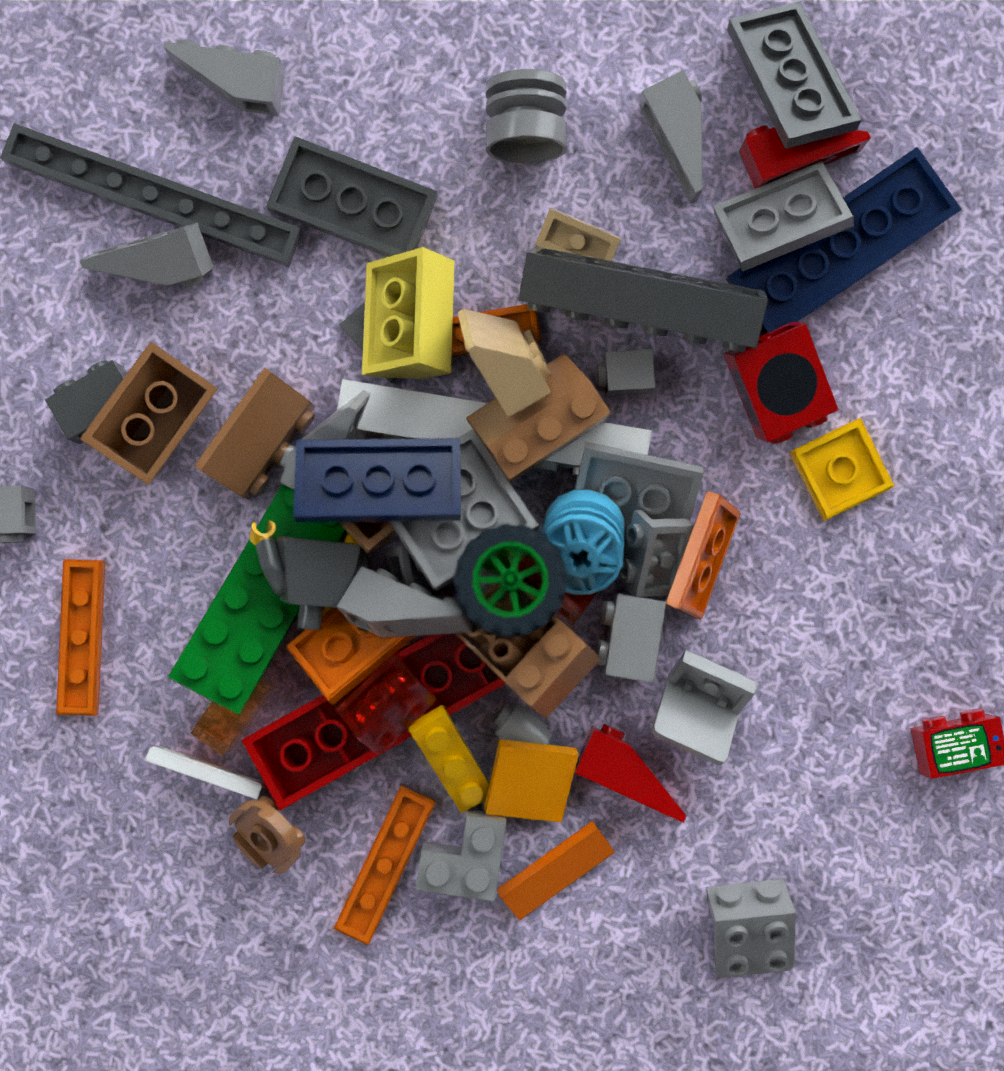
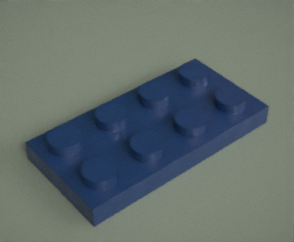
[294,438,461,523]

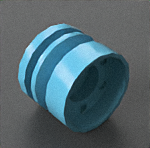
[541,490,625,594]

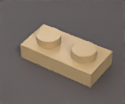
[535,208,622,261]

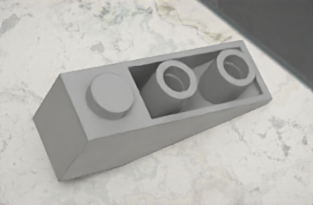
[164,40,285,116]
[337,566,473,638]

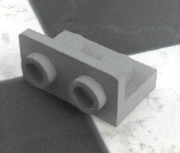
[619,510,694,597]

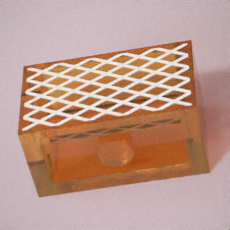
[190,678,276,756]

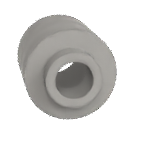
[492,702,552,744]

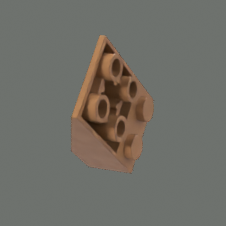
[455,584,601,719]

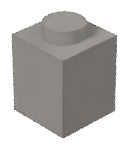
[597,349,655,397]

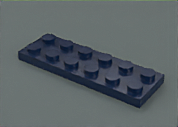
[726,147,962,334]

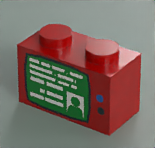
[910,709,1004,779]

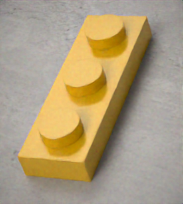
[407,705,489,813]

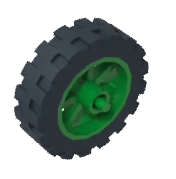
[454,524,567,637]

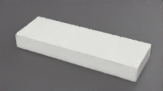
[145,746,267,799]

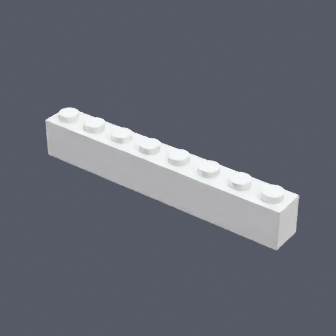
[337,379,652,477]

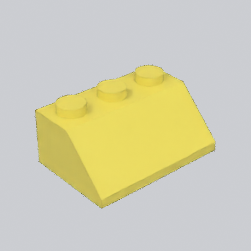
[362,247,455,379]

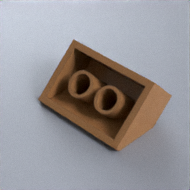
[80,341,218,485]
[466,353,611,483]
[194,367,315,500]

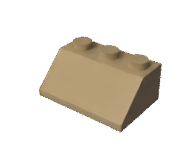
[457,309,552,417]

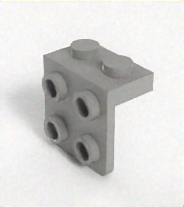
[652,650,758,765]
[706,879,796,978]

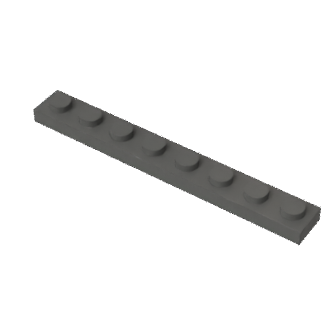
[0,123,302,267]

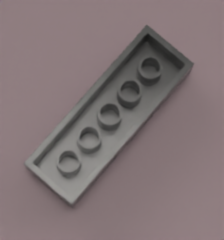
[518,246,768,352]

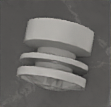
[486,69,567,163]

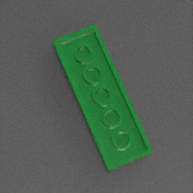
[168,484,347,716]

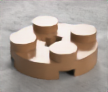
[229,796,305,874]

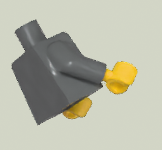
[249,521,368,630]

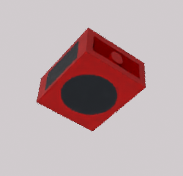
[723,321,839,444]

